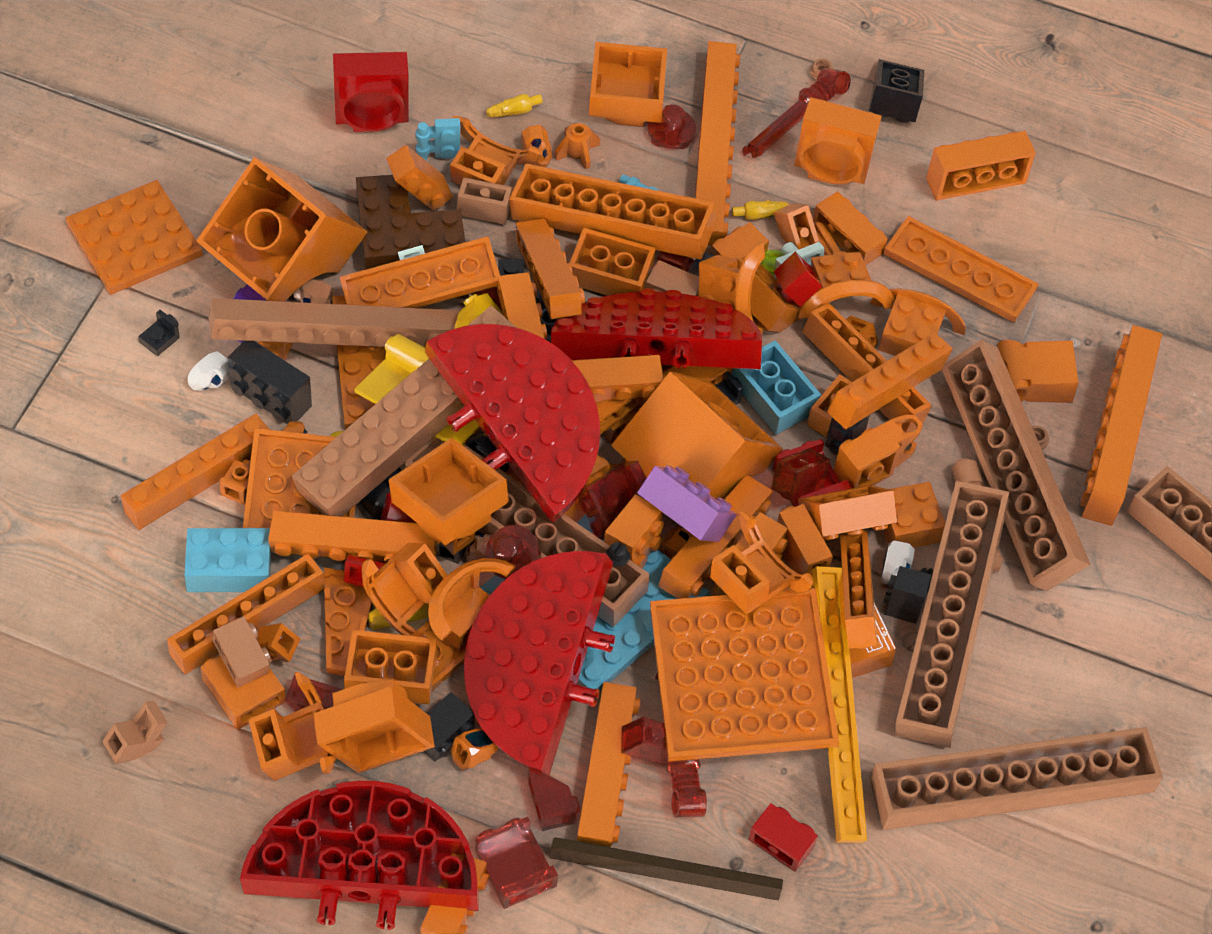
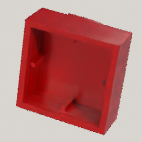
[333,52,409,132]

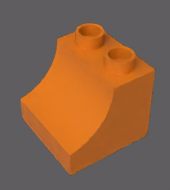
[196,157,368,302]
[611,371,783,500]

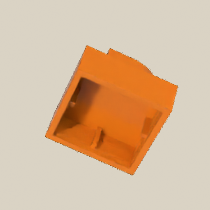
[588,42,667,127]
[794,97,882,184]
[389,438,508,545]
[314,680,435,773]

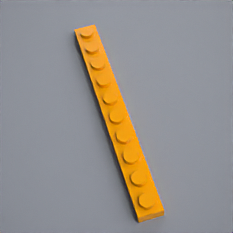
[812,566,867,843]

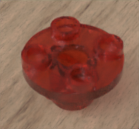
[647,104,696,149]
[485,525,541,580]

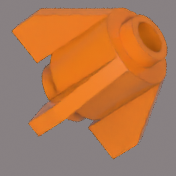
[554,123,600,169]

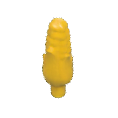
[486,94,543,118]
[731,199,789,220]

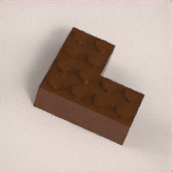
[356,175,465,270]

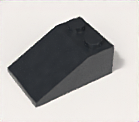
[869,59,925,123]

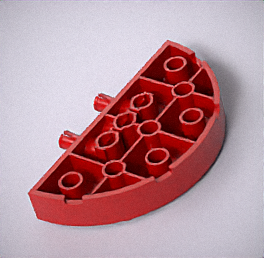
[551,289,762,369]
[425,324,600,524]
[464,551,615,776]
[240,781,479,930]

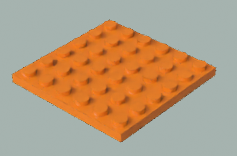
[650,588,839,762]

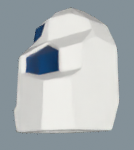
[188,351,230,391]
[880,540,915,586]

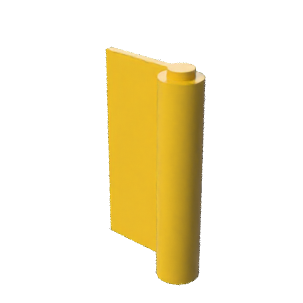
[354,334,481,446]

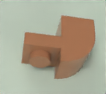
[103,701,167,764]

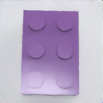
[637,465,737,542]

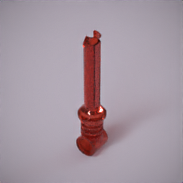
[742,68,851,158]
[655,672,707,818]

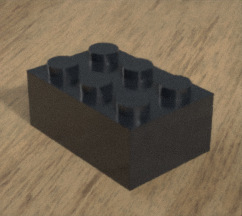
[227,341,312,424]

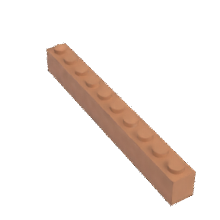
[208,298,461,348]

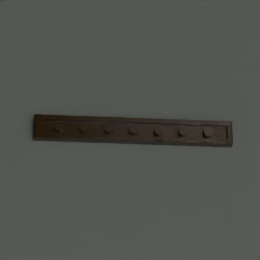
[550,837,783,901]

